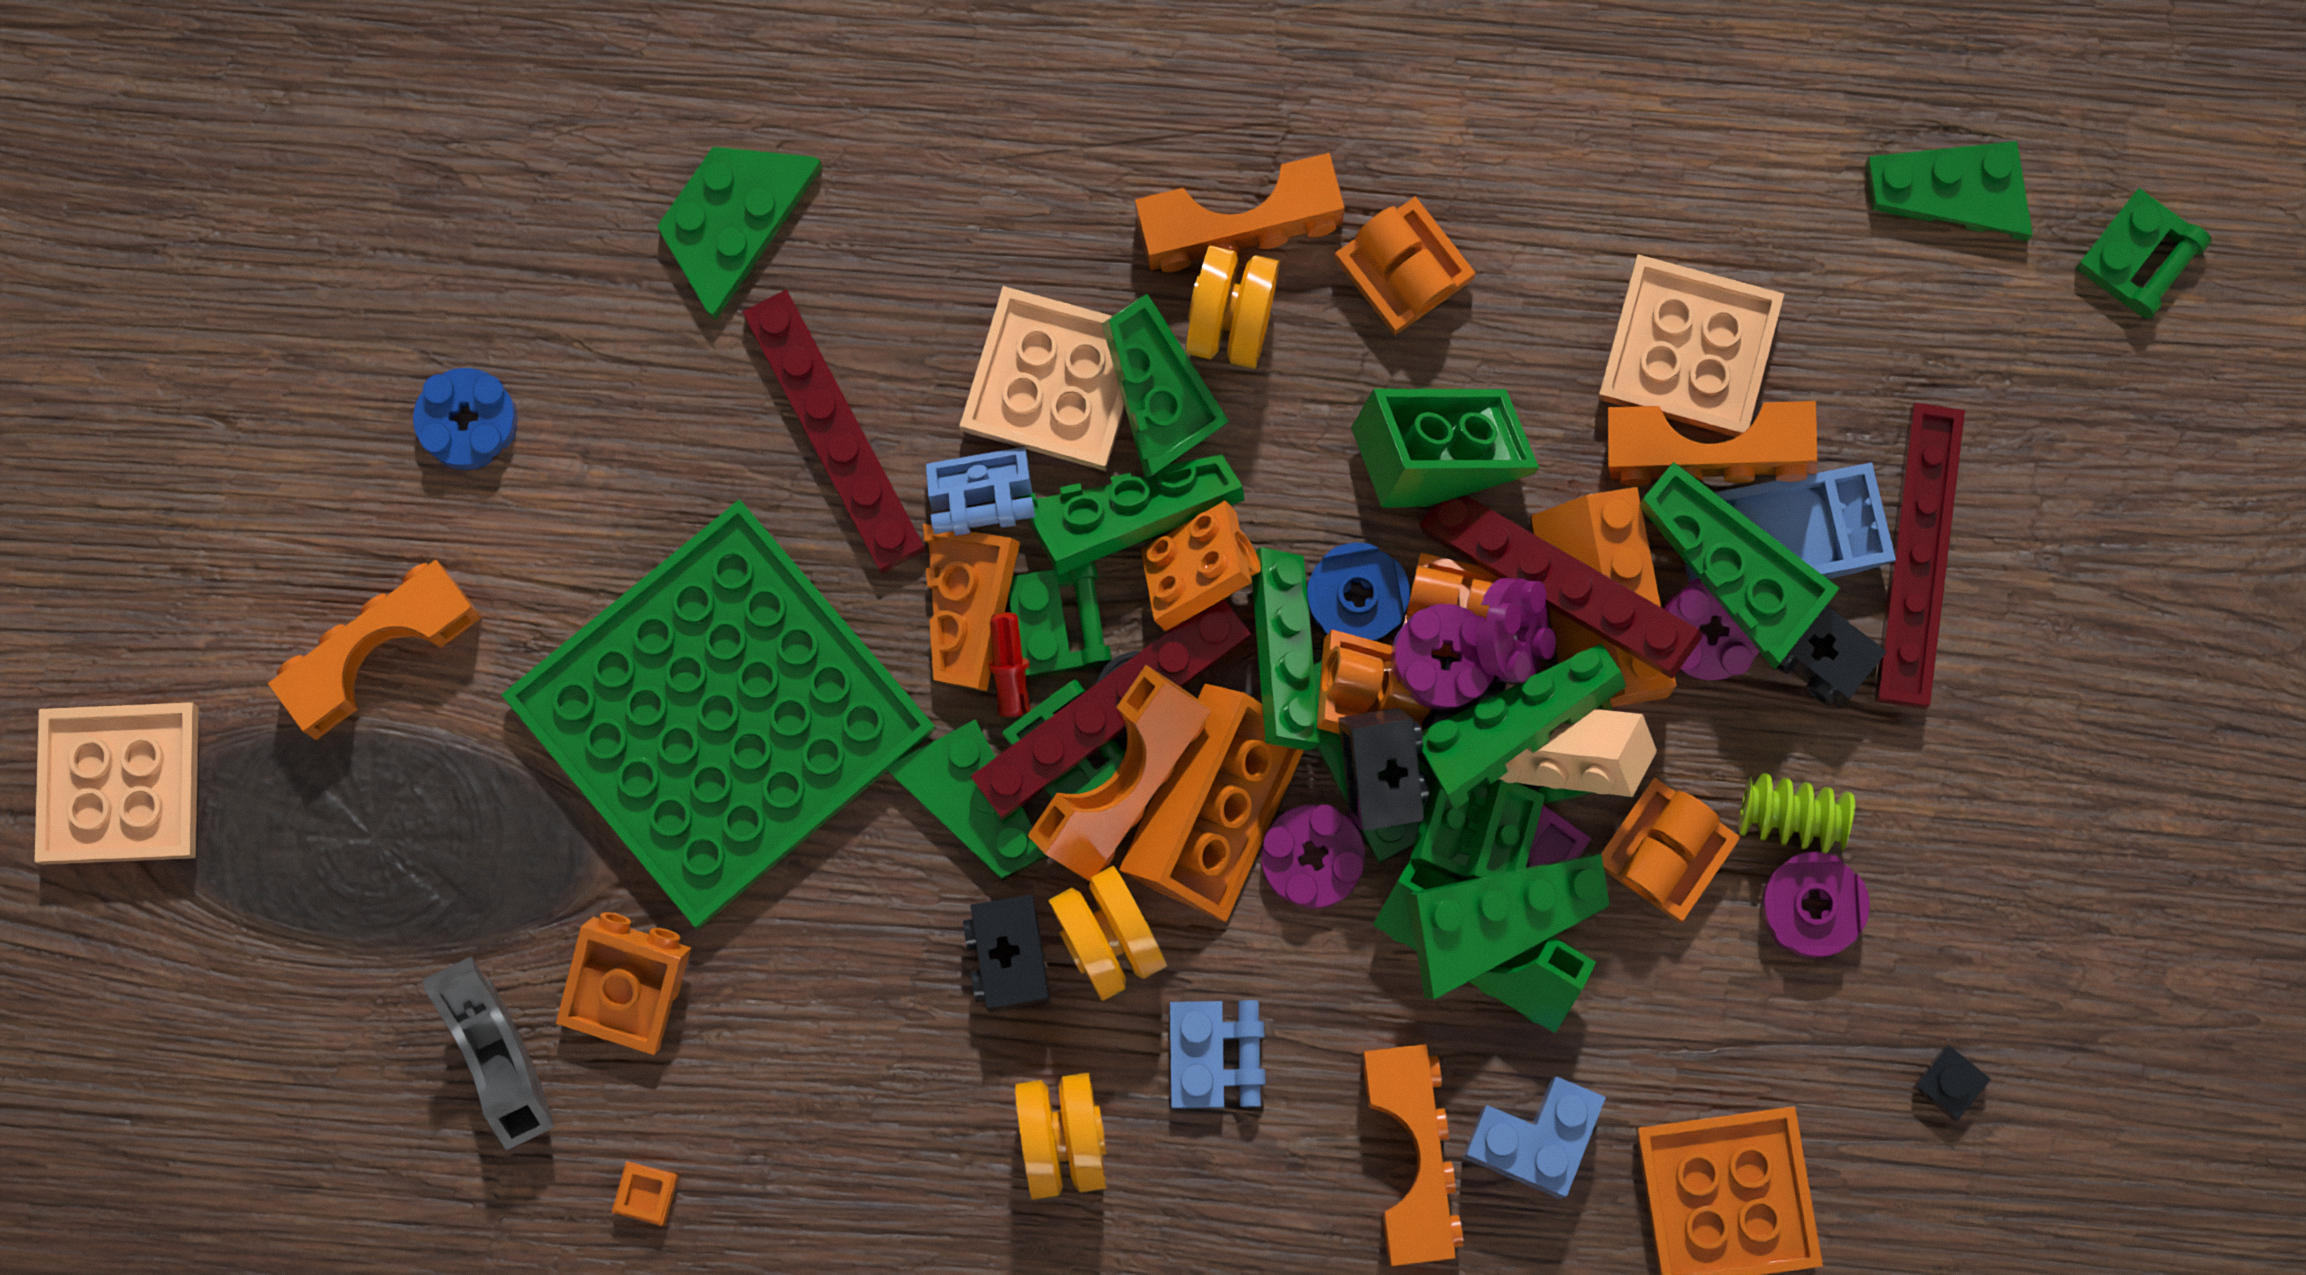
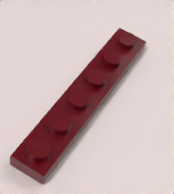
[742,289,926,574]
[1875,402,1965,710]
[1419,495,1703,679]
[970,599,1251,820]

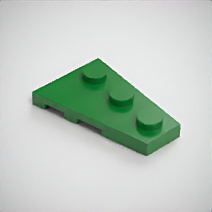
[1102,294,1229,478]
[886,719,1048,881]

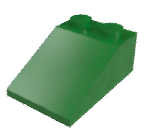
[1351,389,1539,507]

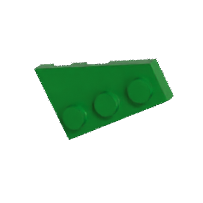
[1865,141,2033,242]

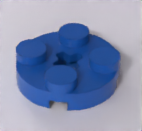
[413,368,518,470]
[1307,542,1410,642]

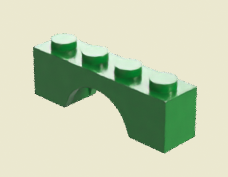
[1373,860,1596,1033]

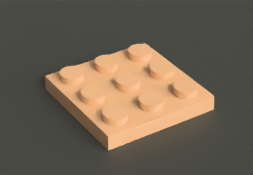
[1597,254,1784,437]
[960,286,1125,471]
[35,702,199,865]

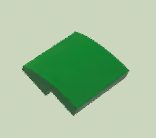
[1410,775,1545,881]

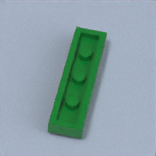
[1252,547,1321,751]

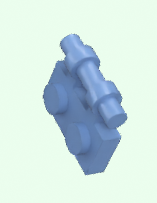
[926,447,1035,536]
[1170,1000,1266,1109]

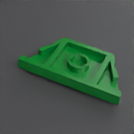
[657,147,822,321]

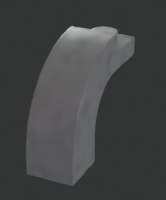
[423,957,554,1150]

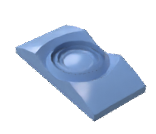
[1684,463,1896,582]

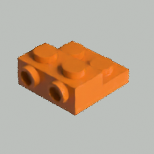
[555,912,691,1055]

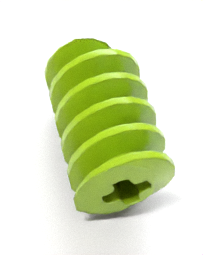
[1738,773,1855,854]

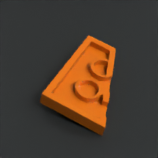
[923,524,1020,691]

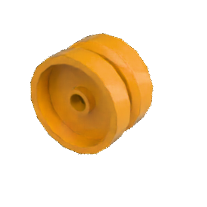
[1186,245,1280,369]
[1048,865,1167,1001]
[1015,1073,1107,1200]

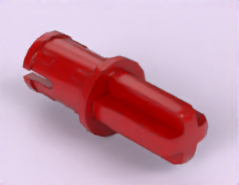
[988,612,1031,717]

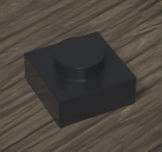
[1913,1045,1991,1121]

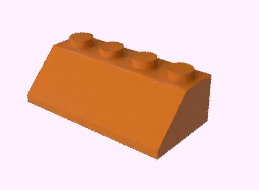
[1530,487,1677,707]
[1119,683,1304,922]

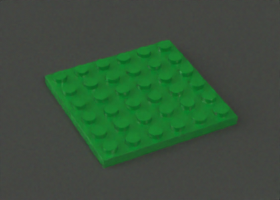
[501,499,937,930]

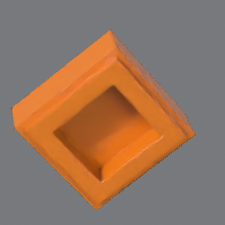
[611,1161,679,1227]

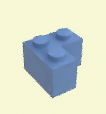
[1462,1076,1606,1199]

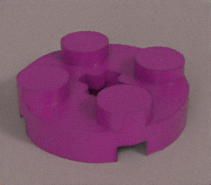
[1476,578,1556,683]
[1663,578,1759,680]
[1391,604,1494,710]
[1261,804,1365,910]
[1761,852,1870,958]

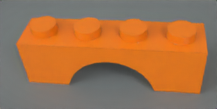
[1135,153,1345,273]
[1608,401,1817,486]
[268,560,482,740]
[1027,665,1211,881]
[1361,1044,1463,1267]

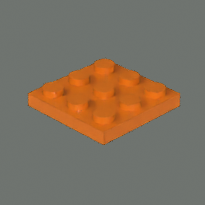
[1635,1106,1823,1275]

